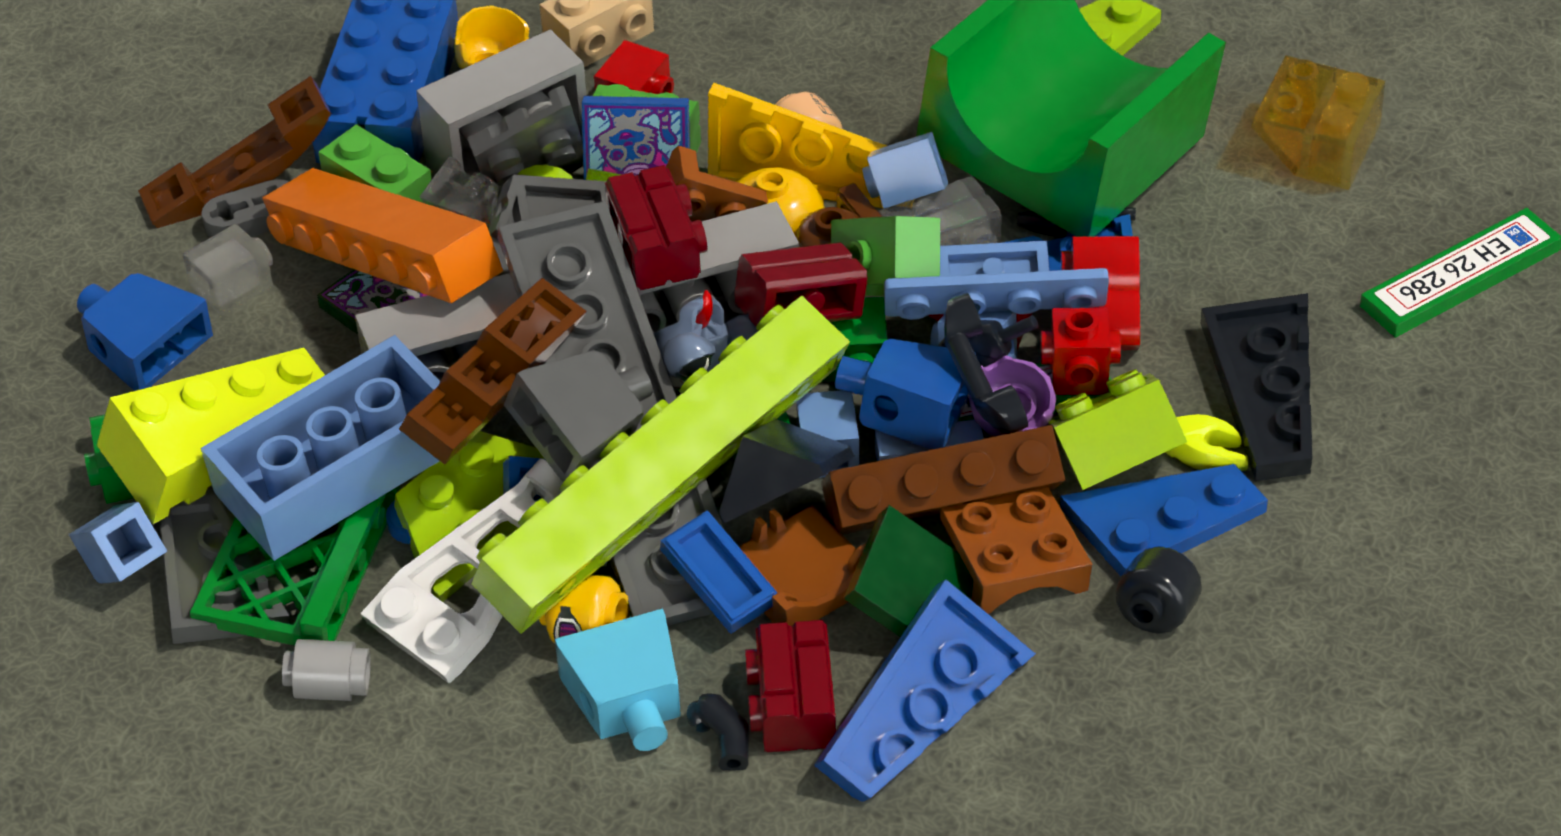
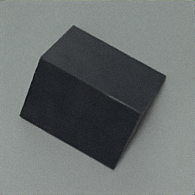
[719,419,855,523]

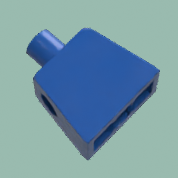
[77,273,213,391]
[835,339,976,450]

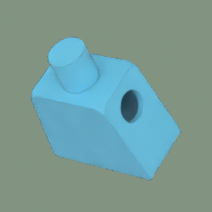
[555,608,681,751]

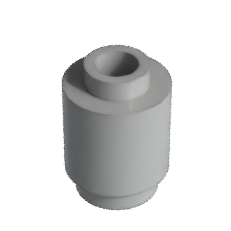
[282,639,371,701]

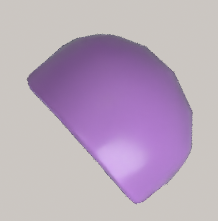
[969,355,1056,437]

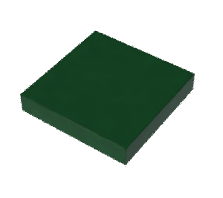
[843,505,974,637]

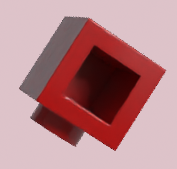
[594,40,674,94]

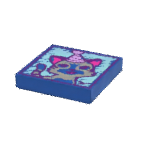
[582,96,690,181]

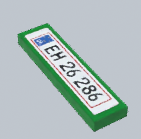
[1360,208,1561,338]

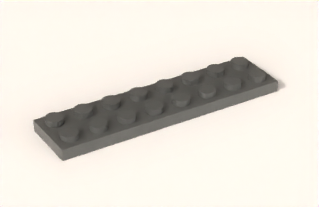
[497,201,724,626]

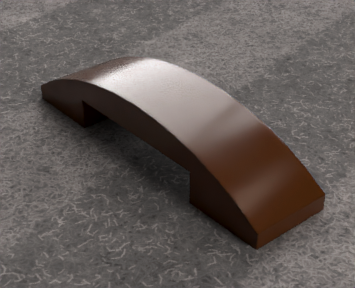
[138,76,331,228]

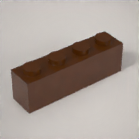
[821,425,1066,535]

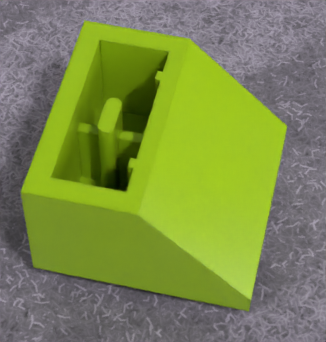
[1049,369,1187,490]

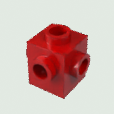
[1040,308,1121,395]

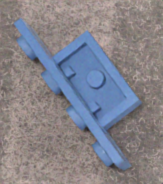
[884,241,1109,320]

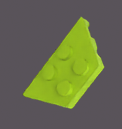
[394,431,545,602]

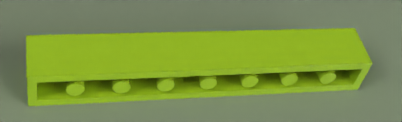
[471,296,850,634]

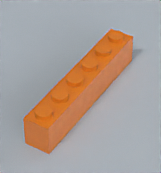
[262,168,504,304]

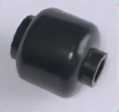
[1115,546,1202,634]

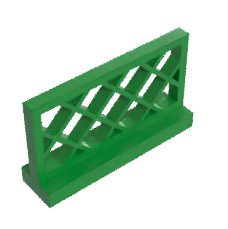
[190,485,401,646]

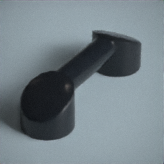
[944,292,1028,434]

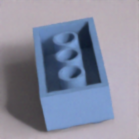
[200,335,467,561]

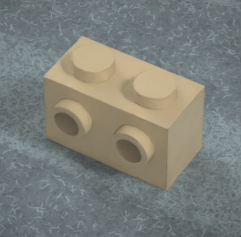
[540,0,654,67]

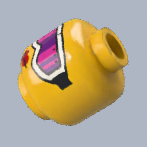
[539,575,630,644]

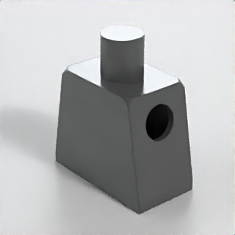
[504,350,653,482]

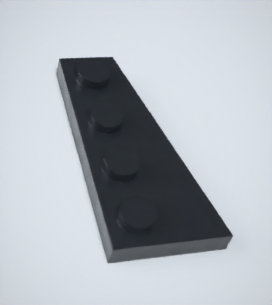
[1200,293,1312,481]

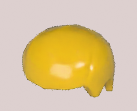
[454,6,529,69]

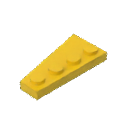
[708,82,916,212]

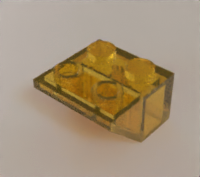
[1252,55,1386,190]

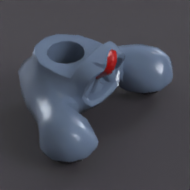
[653,290,758,389]

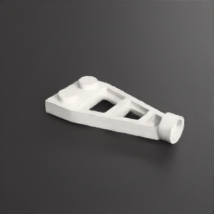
[360,459,563,683]

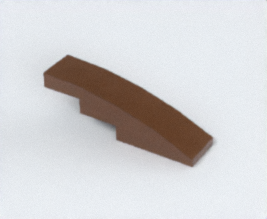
[399,278,587,465]

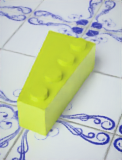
[97,348,325,524]

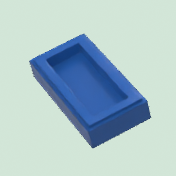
[660,510,777,634]

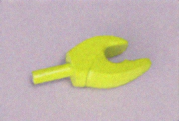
[1165,414,1248,471]

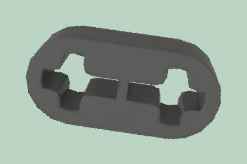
[202,179,289,243]

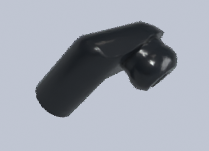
[686,693,749,771]

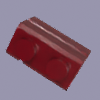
[605,165,708,290]
[734,243,868,327]
[745,620,836,752]

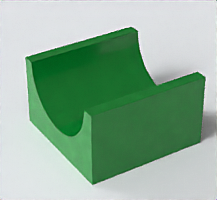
[916,0,1226,237]

